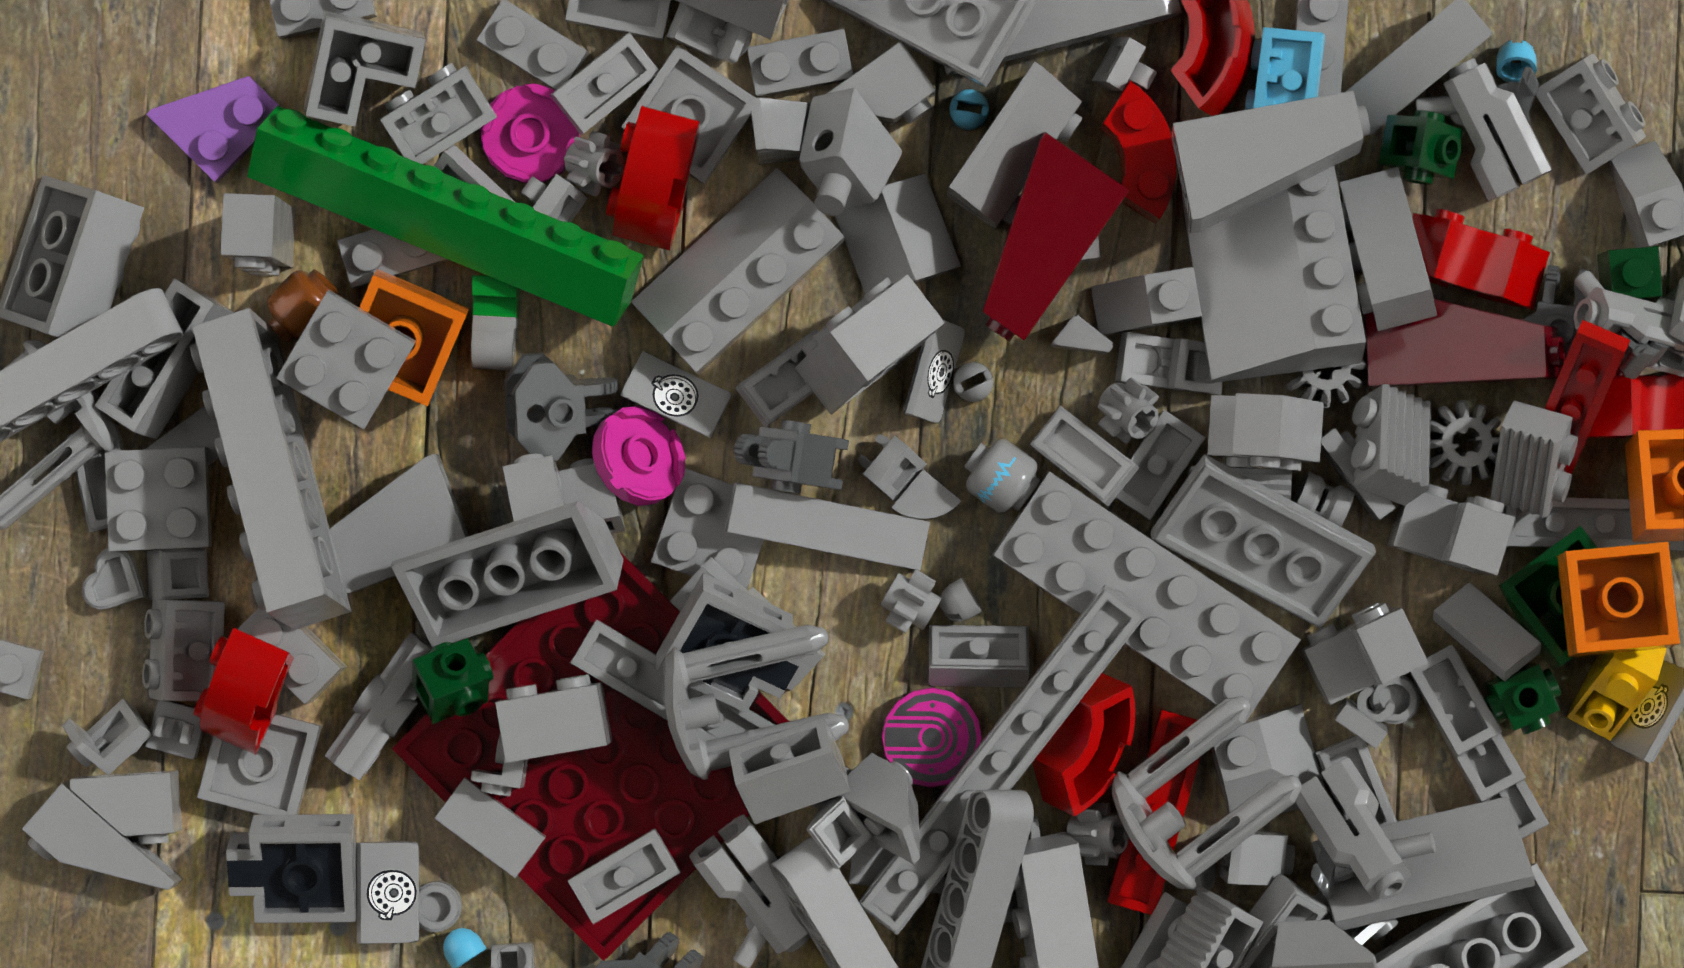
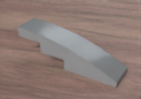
[1409,645,1549,839]

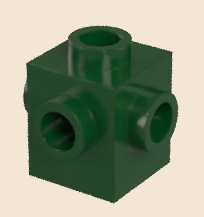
[1379,110,1463,185]
[412,638,494,724]
[1484,662,1561,735]

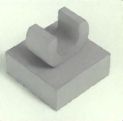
[1092,37,1157,91]
[521,174,588,222]
[858,435,927,502]
[1335,686,1395,749]
[145,700,204,760]

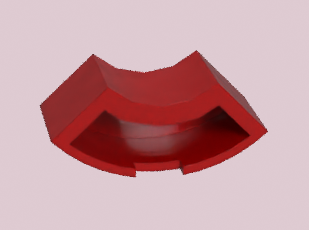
[1170,0,1255,116]
[1099,81,1176,225]
[606,106,700,251]
[1412,209,1550,310]
[1588,366,1684,438]
[193,627,294,755]
[1032,673,1135,817]

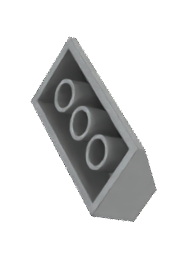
[631,168,845,375]
[391,501,624,648]

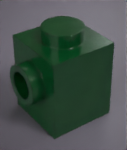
[1597,246,1663,301]

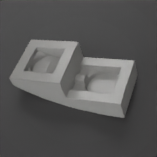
[1115,332,1223,395]

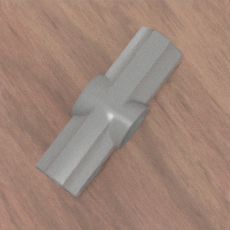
[325,632,432,780]

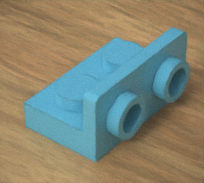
[1245,27,1326,110]

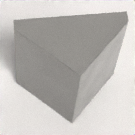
[835,174,961,294]

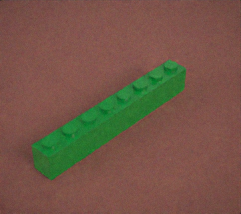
[247,106,644,327]

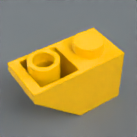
[1566,648,1667,741]

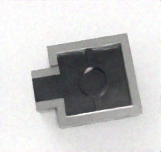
[656,573,804,713]
[226,814,357,923]

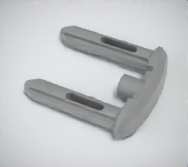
[0,340,116,530]
[663,624,849,780]
[1112,696,1302,889]

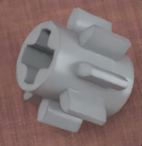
[564,130,625,196]
[1098,377,1159,444]
[880,569,942,634]
[1066,803,1129,866]

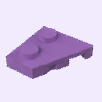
[146,76,281,183]

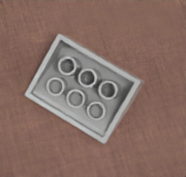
[1181,166,1366,383]

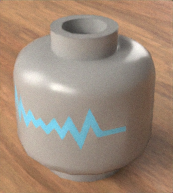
[964,439,1041,513]

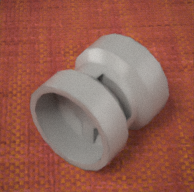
[1293,471,1355,527]

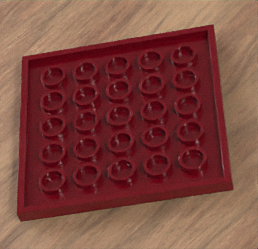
[392,550,790,961]

